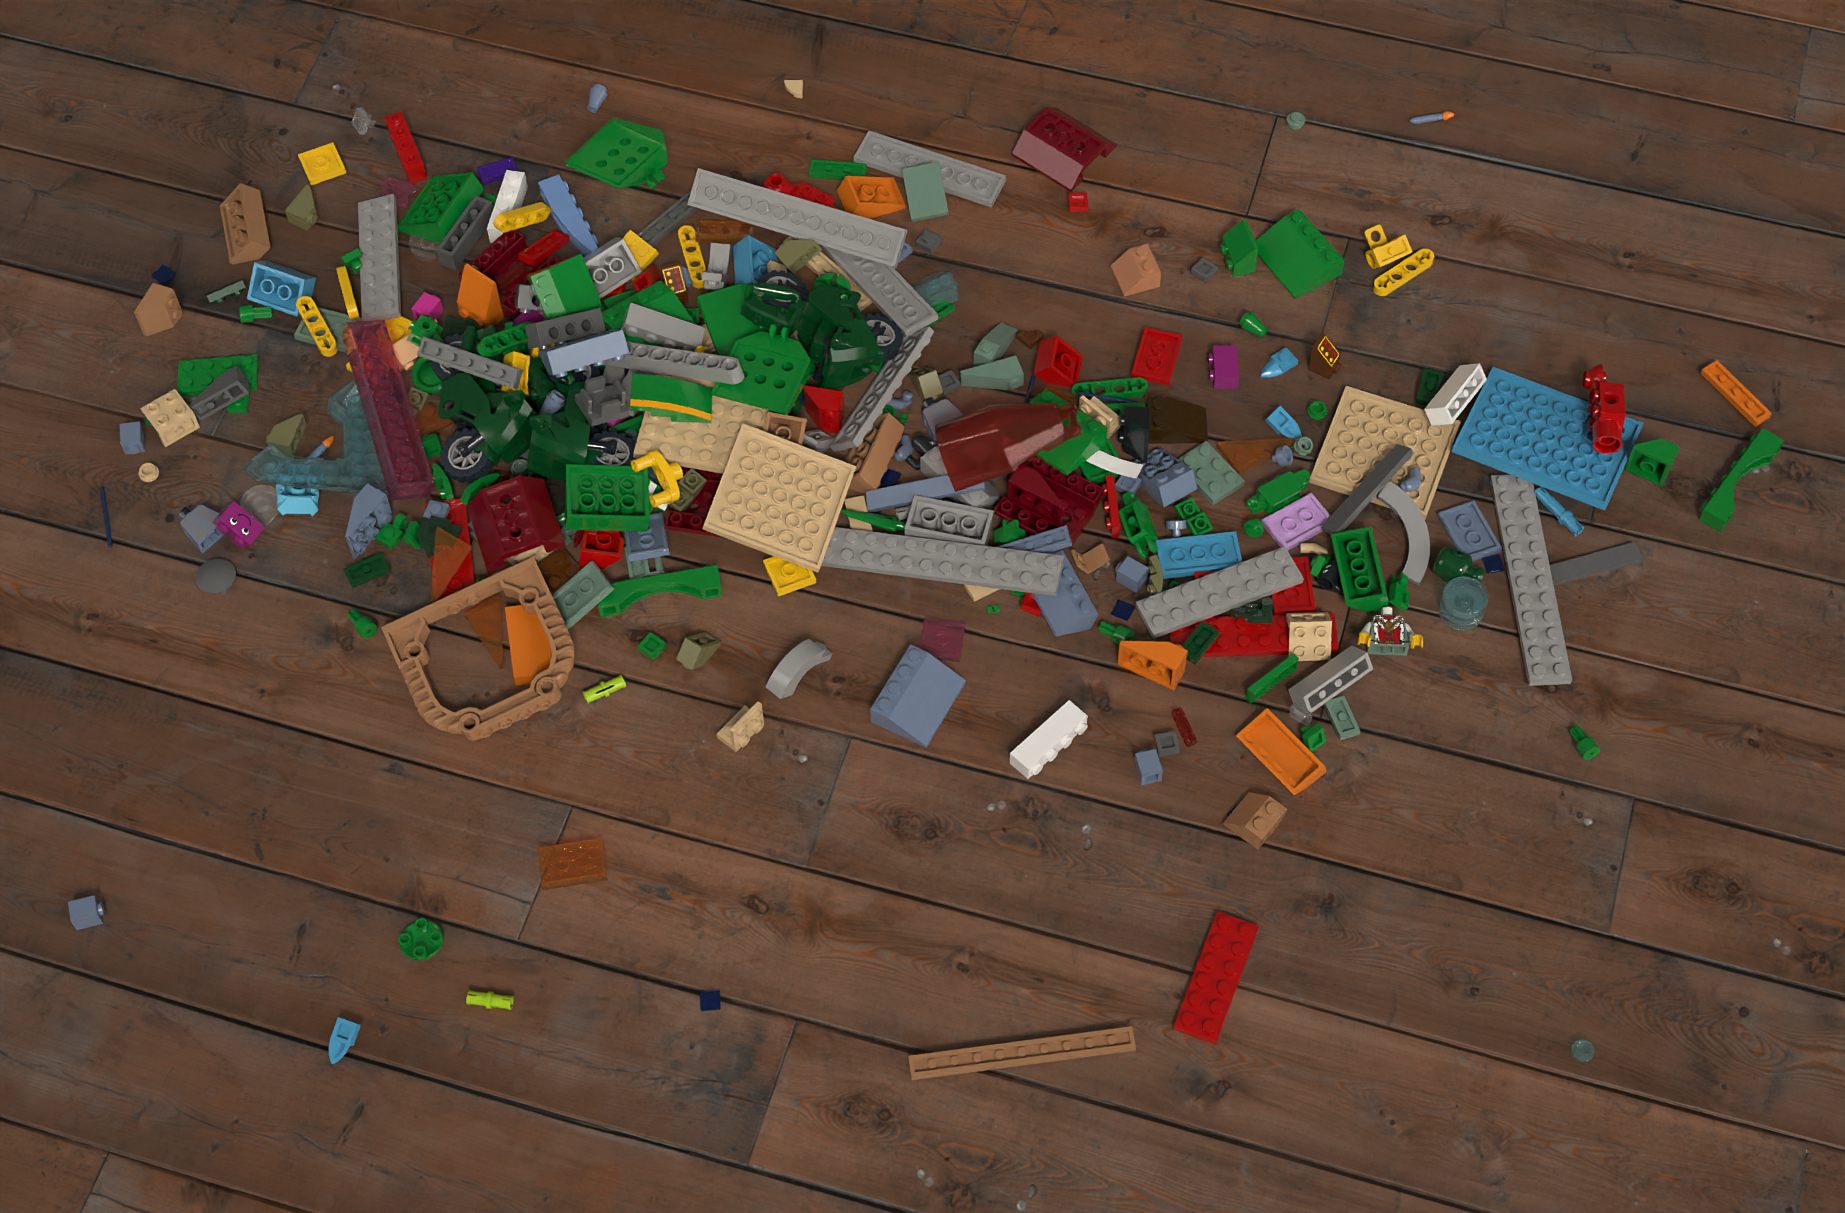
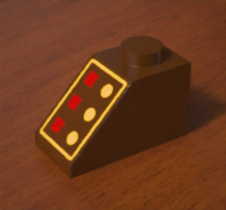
[660,262,689,305]
[1309,333,1341,380]

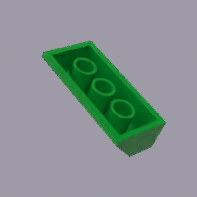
[1331,526,1388,612]

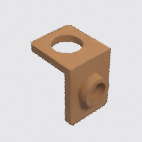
[1071,544,1110,574]

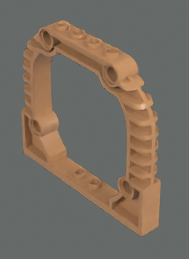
[381,556,575,741]

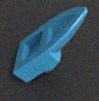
[1260,347,1298,378]
[1265,406,1302,440]
[329,1017,361,1064]

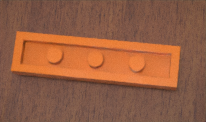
[1701,360,1772,427]

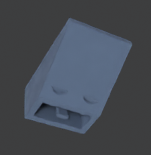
[1133,447,1197,507]
[345,483,393,559]

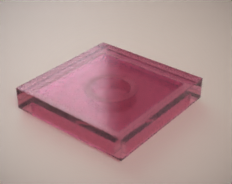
[919,618,966,662]

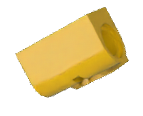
[1364,225,1412,269]
[501,351,530,396]

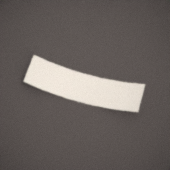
[1086,450,1143,478]

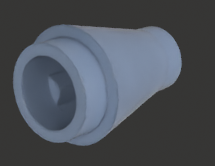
[587,84,608,113]
[538,390,566,415]

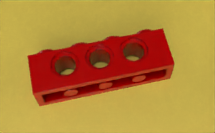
[384,111,427,185]

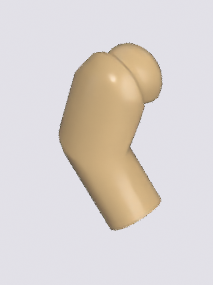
[1300,543,1328,556]

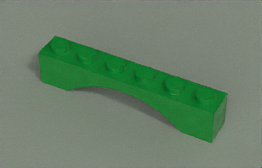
[1699,428,1784,533]
[598,565,723,617]

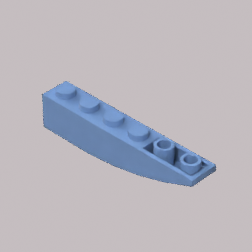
[538,174,598,256]

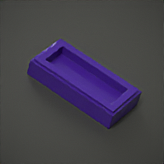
[477,157,518,185]

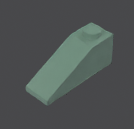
[974,322,1018,367]
[960,355,1024,390]

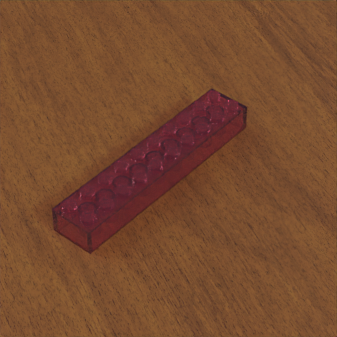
[342,320,434,501]

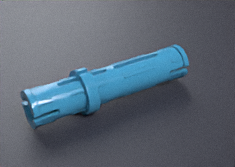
[1534,486,1584,536]

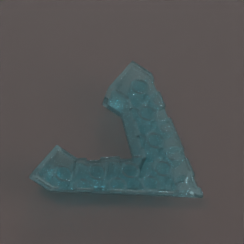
[242,378,389,498]

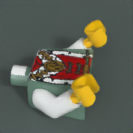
[1357,607,1423,656]

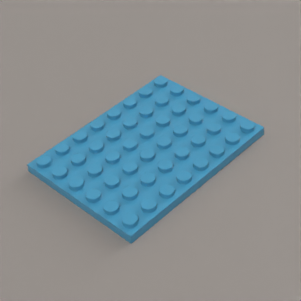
[1451,367,1644,511]

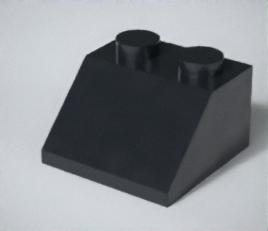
[1119,407,1150,463]

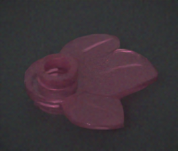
[380,177,417,209]

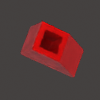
[633,264,662,293]

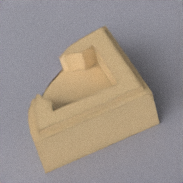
[784,80,803,98]

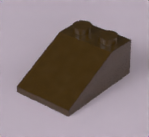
[1147,397,1208,444]

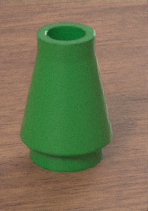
[1239,311,1269,338]

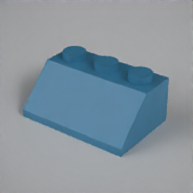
[733,235,778,285]
[247,260,316,317]

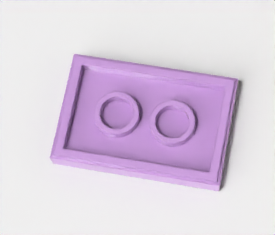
[1261,493,1331,550]

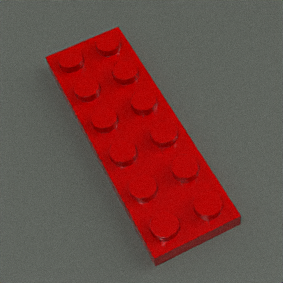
[425,498,478,604]
[1173,911,1259,1045]

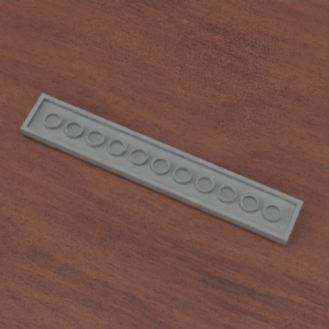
[687,168,908,268]
[1490,475,1572,686]
[821,527,1064,596]

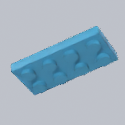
[1156,531,1242,579]

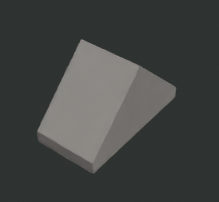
[802,429,834,454]

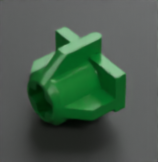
[994,519,1025,545]

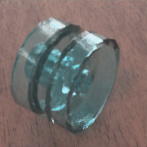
[1439,577,1489,630]

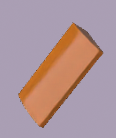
[505,605,552,686]
[1236,708,1327,796]

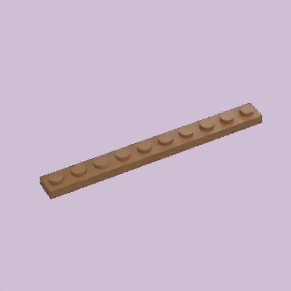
[908,1026,1136,1080]

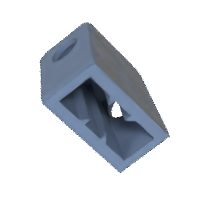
[922,397,967,444]
[179,505,224,554]

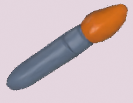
[1410,111,1454,124]
[300,436,334,471]

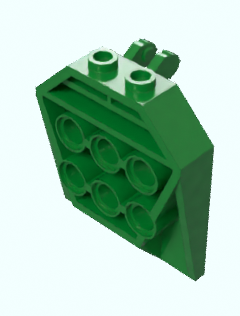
[566,117,668,189]
[711,324,811,415]

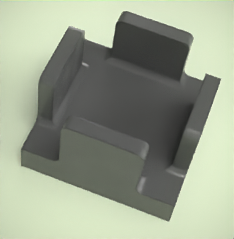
[575,376,629,426]

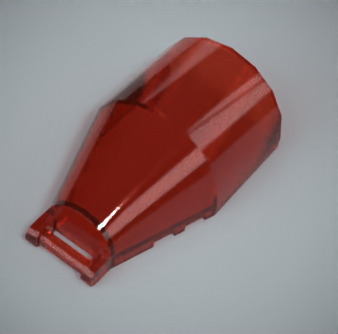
[935,403,1082,492]

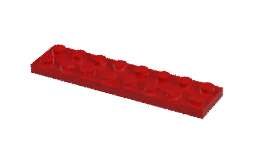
[1169,613,1339,657]

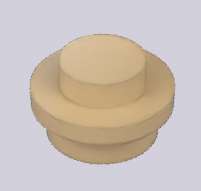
[138,463,159,482]

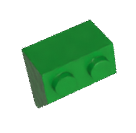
[1219,219,1258,277]
[1625,439,1680,487]

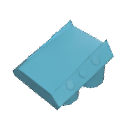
[275,474,319,516]

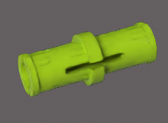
[582,675,626,704]
[466,990,514,1010]

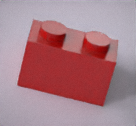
[1033,335,1083,388]
[804,385,845,433]

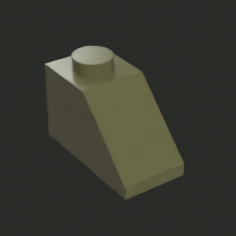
[285,184,318,231]
[775,240,823,274]
[907,366,943,399]
[266,414,307,458]
[676,632,722,670]

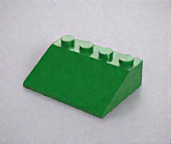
[398,172,484,243]
[1255,209,1345,299]
[527,253,604,343]
[601,280,697,347]
[696,283,769,357]
[1006,389,1108,475]
[565,464,650,532]

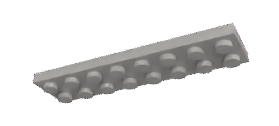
[854,131,1006,208]
[358,194,401,325]
[822,245,938,337]
[829,326,934,452]
[1135,546,1304,639]

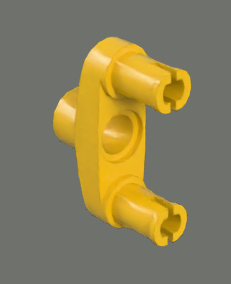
[631,450,683,508]

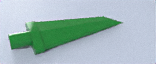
[841,509,906,532]

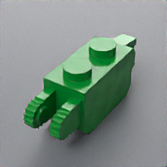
[1246,469,1310,515]
[1118,491,1158,559]

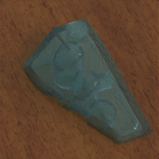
[880,270,958,317]

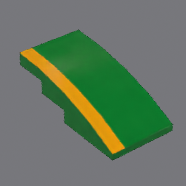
[630,374,712,423]

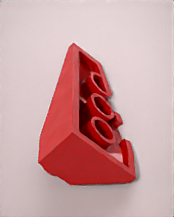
[579,530,624,570]

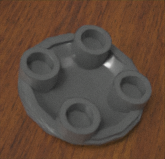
[195,559,236,594]

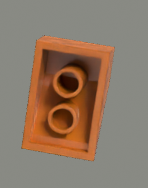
[837,176,906,219]
[457,264,504,329]
[1118,641,1188,690]

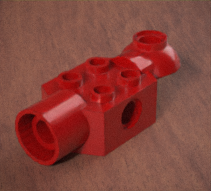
[762,173,843,211]
[1582,364,1626,454]

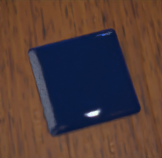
[151,265,175,285]
[880,469,901,487]
[1482,555,1505,574]
[1111,600,1135,621]
[700,990,721,1011]

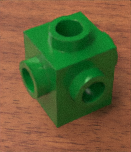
[407,315,438,347]

